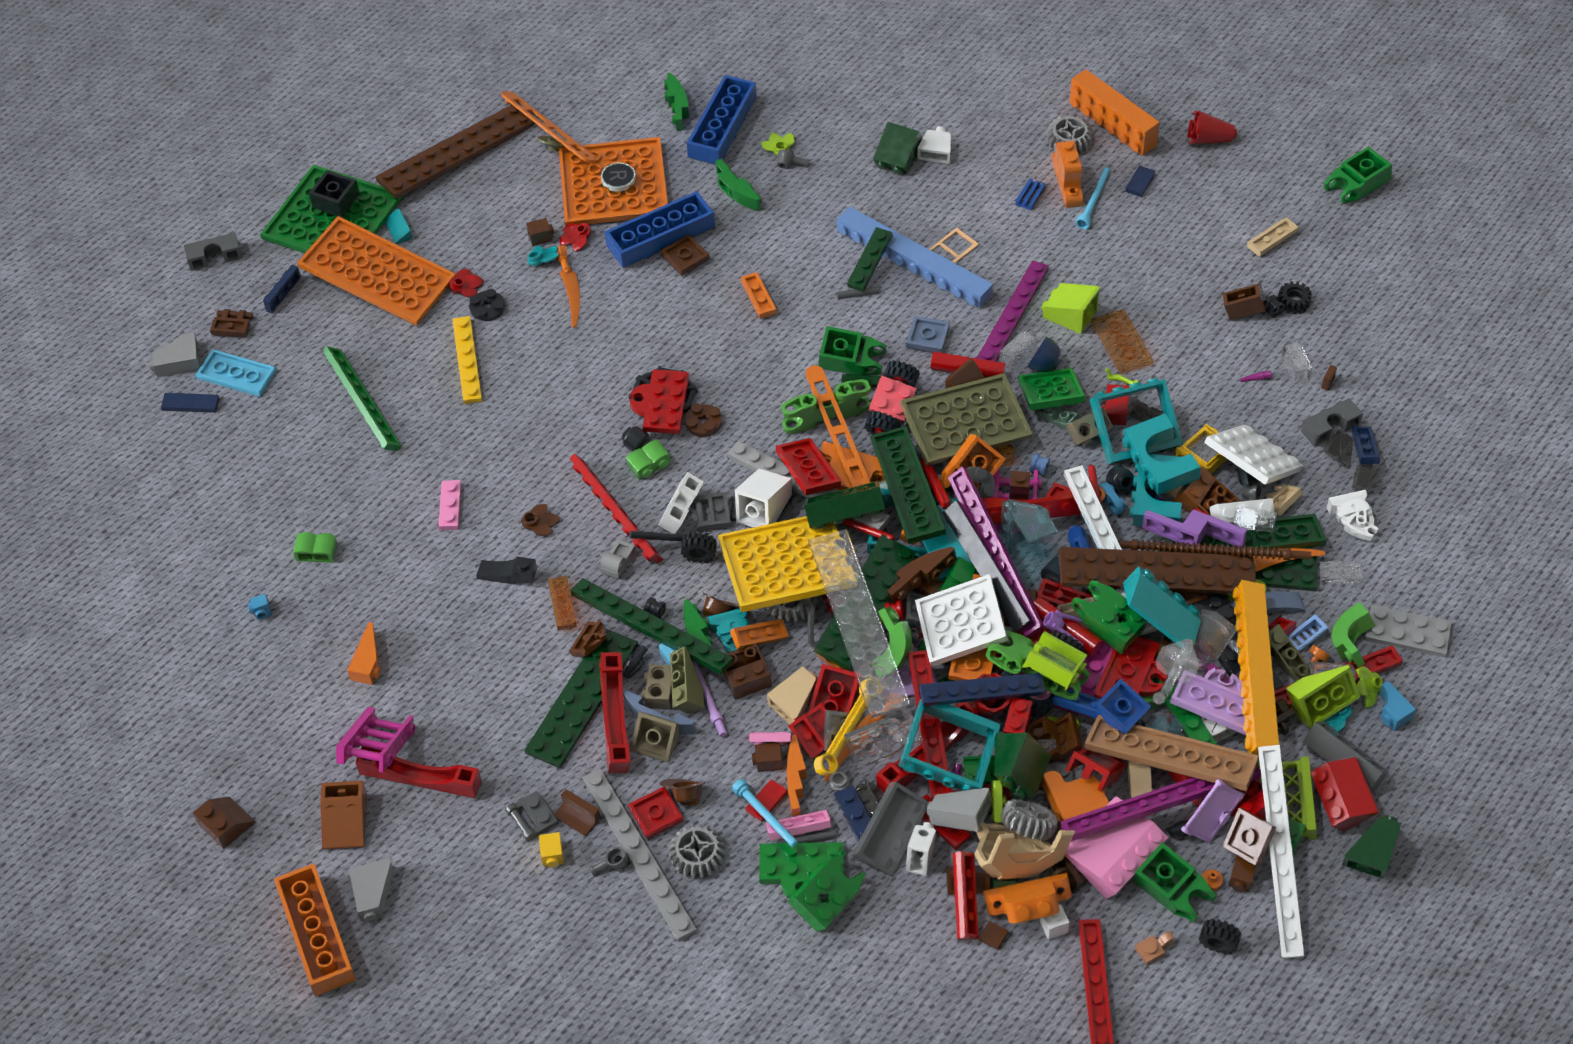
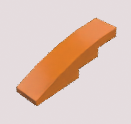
[787,735,807,817]

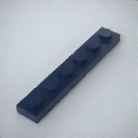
[919,673,1045,706]

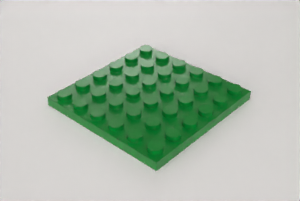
[260,165,403,253]

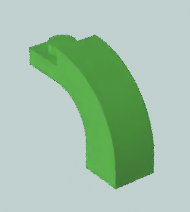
[1332,602,1375,668]
[870,607,912,680]

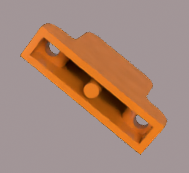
[1051,140,1083,208]
[821,441,885,490]
[1040,771,1110,843]
[983,873,1072,923]

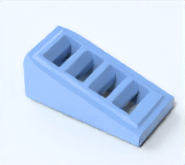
[1288,614,1329,652]

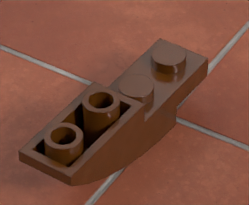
[887,547,957,604]

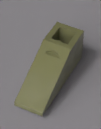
[1268,624,1314,682]
[670,646,704,714]

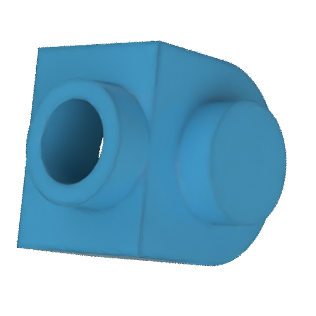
[248,594,272,620]

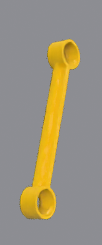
[814,678,882,776]

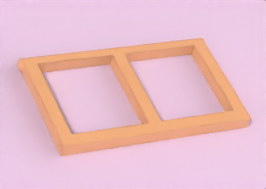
[929,228,979,263]

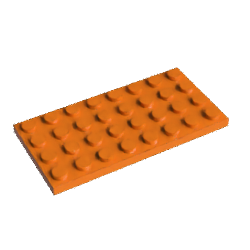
[297,216,456,326]

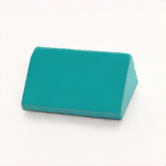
[385,208,412,244]

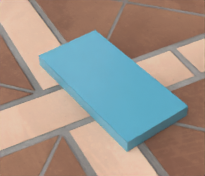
[195,349,277,397]

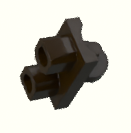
[1275,699,1297,736]
[1051,856,1088,894]

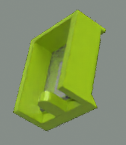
[1022,631,1087,690]

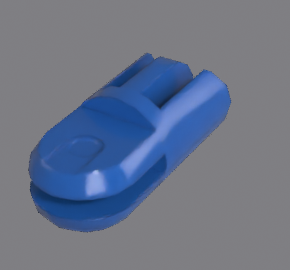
[1068,525,1091,548]

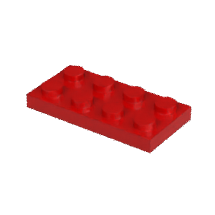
[776,438,841,495]

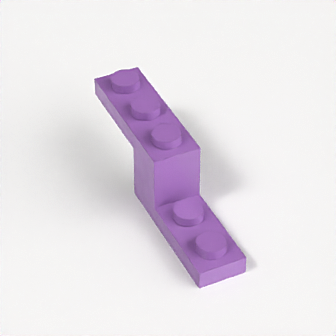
[1142,510,1247,548]

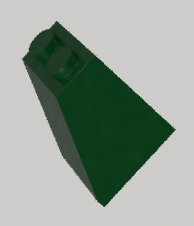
[873,122,922,174]
[994,733,1051,799]
[1342,815,1401,879]

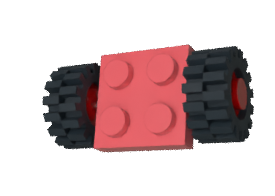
[864,360,920,435]

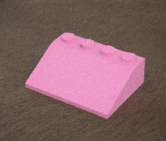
[1065,796,1168,899]

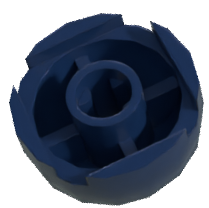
[1027,336,1061,373]

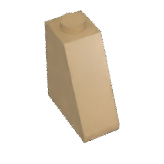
[767,666,817,724]

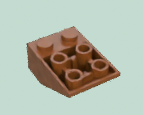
[1173,467,1242,516]
[320,780,367,850]

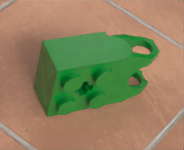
[1324,146,1392,204]
[818,326,887,375]
[1071,580,1148,654]
[1133,842,1217,923]
[787,850,866,932]

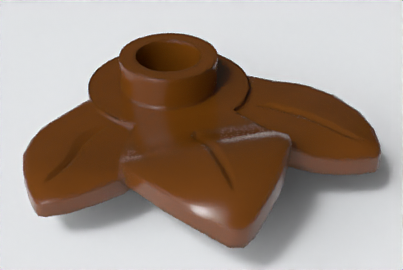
[521,504,560,536]

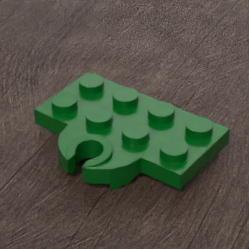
[759,842,844,898]

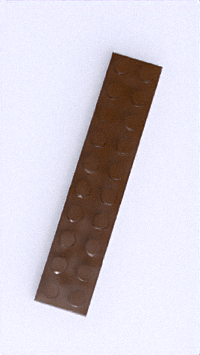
[376,105,535,200]
[1058,547,1256,594]

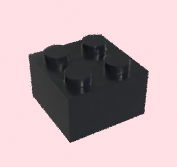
[309,170,360,217]

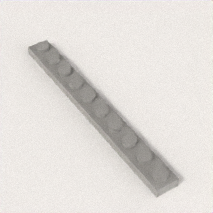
[727,441,891,531]
[582,769,697,942]

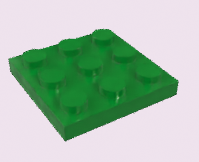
[1018,368,1085,410]

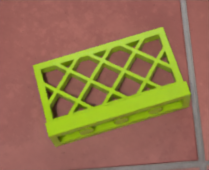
[1259,756,1317,840]

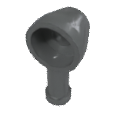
[777,149,809,169]
[1241,483,1261,501]
[589,846,628,876]

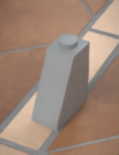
[150,332,200,377]
[927,788,992,832]
[349,858,394,922]

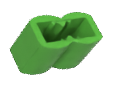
[626,440,671,480]
[293,532,337,563]

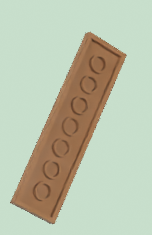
[1084,715,1259,791]

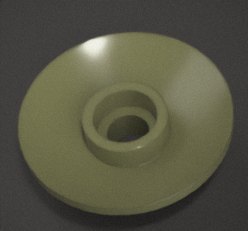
[538,136,568,151]

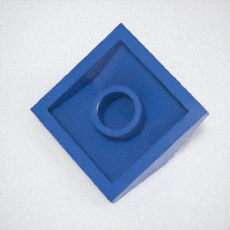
[1095,679,1151,734]

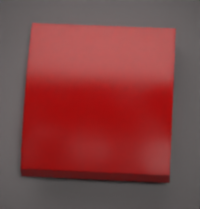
[788,703,826,759]

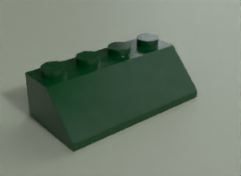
[804,481,885,529]

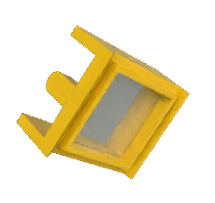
[1175,424,1228,474]

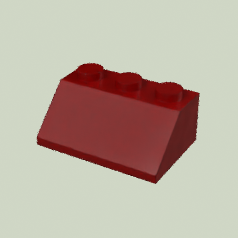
[1310,757,1380,832]

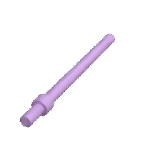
[691,659,727,737]

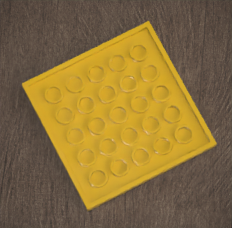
[718,516,857,612]

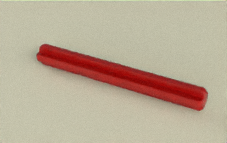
[919,457,951,509]

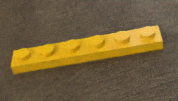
[452,316,482,404]

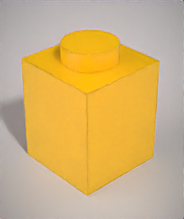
[539,832,564,868]

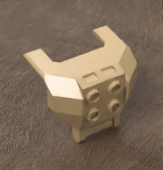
[974,822,1075,880]

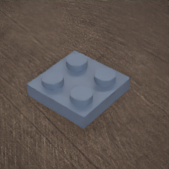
[906,316,950,353]

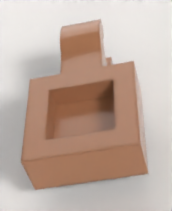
[1135,931,1174,965]

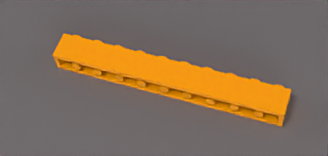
[1233,580,1279,756]

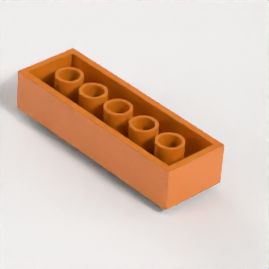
[1070,69,1160,156]
[274,863,356,997]

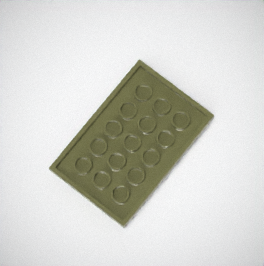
[900,373,1033,466]

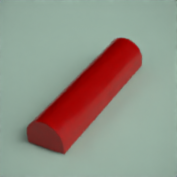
[930,352,1005,378]
[1036,578,1093,605]
[1033,597,1105,658]
[953,851,979,940]

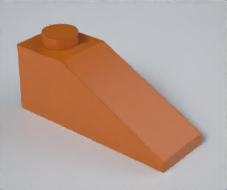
[347,622,381,685]

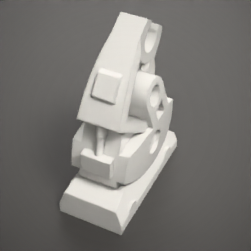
[1326,490,1378,541]

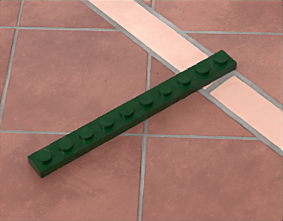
[570,578,734,675]

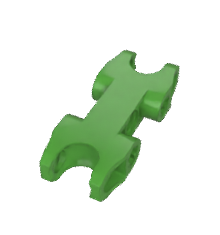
[781,379,871,434]
[986,630,1090,700]

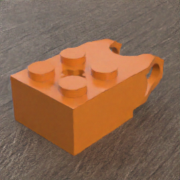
[940,434,1006,490]

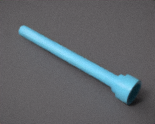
[1076,167,1110,229]
[732,779,798,847]

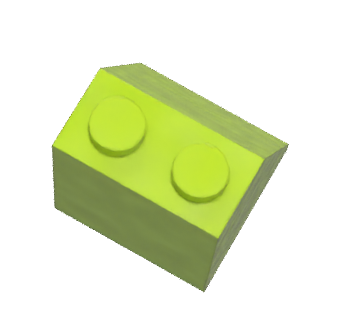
[1041,283,1100,334]

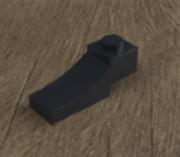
[476,556,537,584]

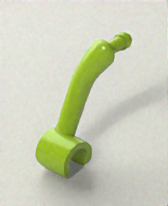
[1105,368,1139,394]

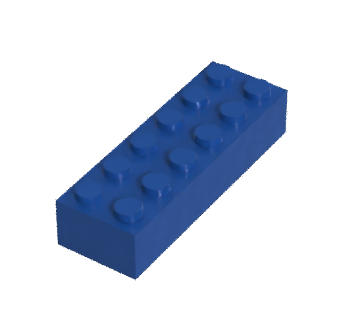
[687,75,757,164]
[604,191,715,268]

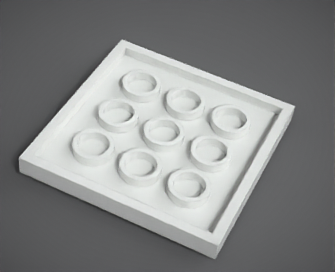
[1204,425,1304,485]
[915,574,1008,667]

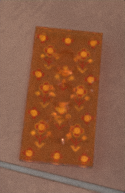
[1090,309,1153,374]

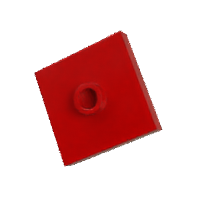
[628,787,684,839]

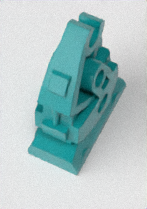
[708,608,751,653]

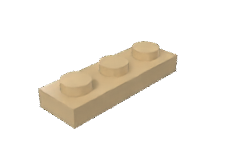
[1247,217,1299,257]

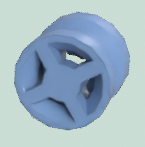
[1029,454,1050,476]

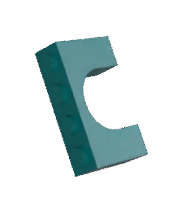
[1122,414,1200,495]
[1129,454,1182,526]

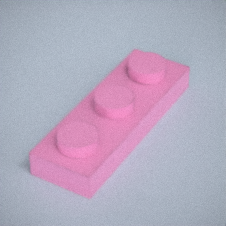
[439,480,461,530]
[766,810,831,841]

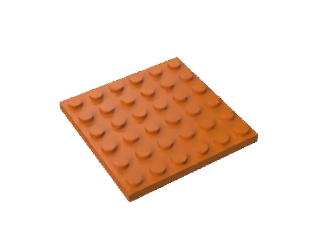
[559,137,668,226]

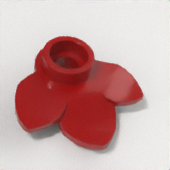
[559,223,591,252]
[449,269,484,297]

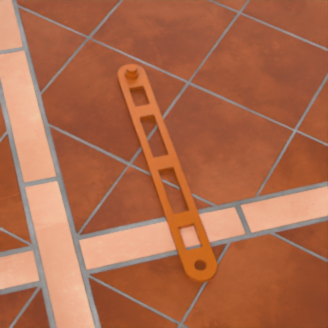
[501,91,596,162]
[806,365,871,487]

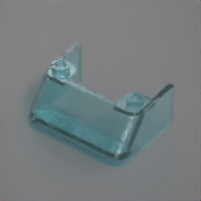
[1000,499,1058,586]

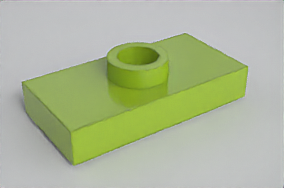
[991,780,1006,823]

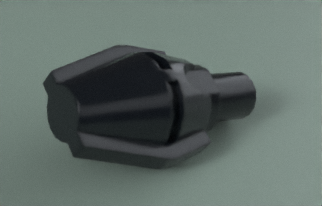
[622,645,648,678]
[1167,820,1189,837]

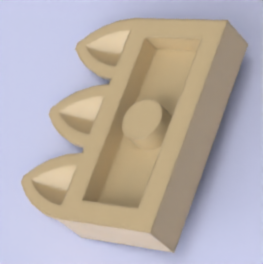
[1266,484,1303,517]

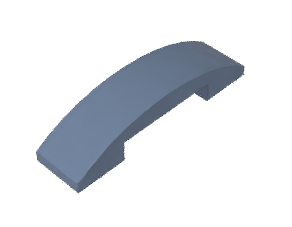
[1226,591,1305,614]
[623,689,696,734]

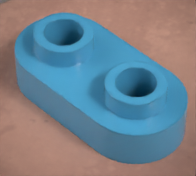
[1098,482,1125,516]

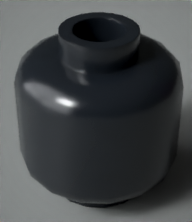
[622,426,650,452]
[1106,466,1134,493]

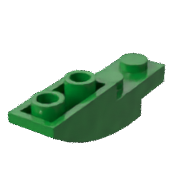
[664,73,689,131]
[715,159,762,211]
[683,598,713,646]

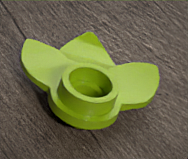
[761,132,795,155]
[1356,667,1383,708]

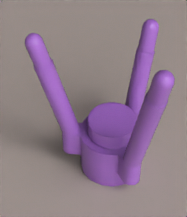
[1043,610,1083,646]

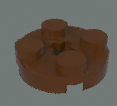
[685,404,722,437]

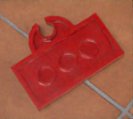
[629,369,689,434]
[1094,636,1167,699]

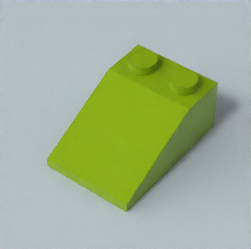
[1286,665,1360,729]

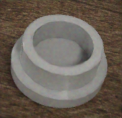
[828,771,849,792]

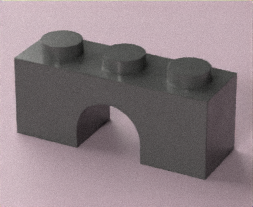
[184,232,242,271]
[1301,398,1363,447]

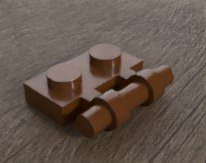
[210,309,253,337]

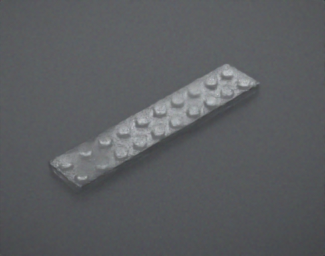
[809,529,910,718]

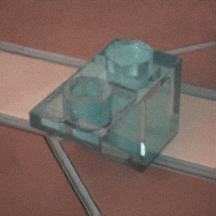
[1149,714,1187,737]

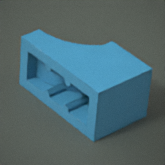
[1379,681,1416,731]

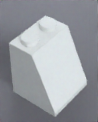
[735,469,792,527]

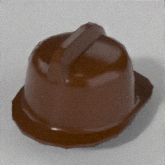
[702,592,740,617]
[660,779,706,806]

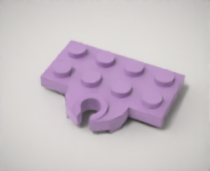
[1170,667,1246,735]

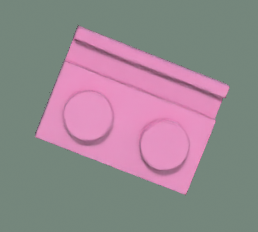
[749,732,791,745]

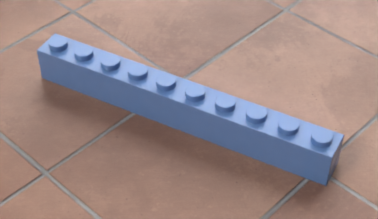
[837,206,993,308]

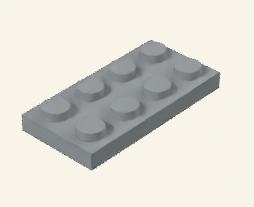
[1365,605,1451,658]

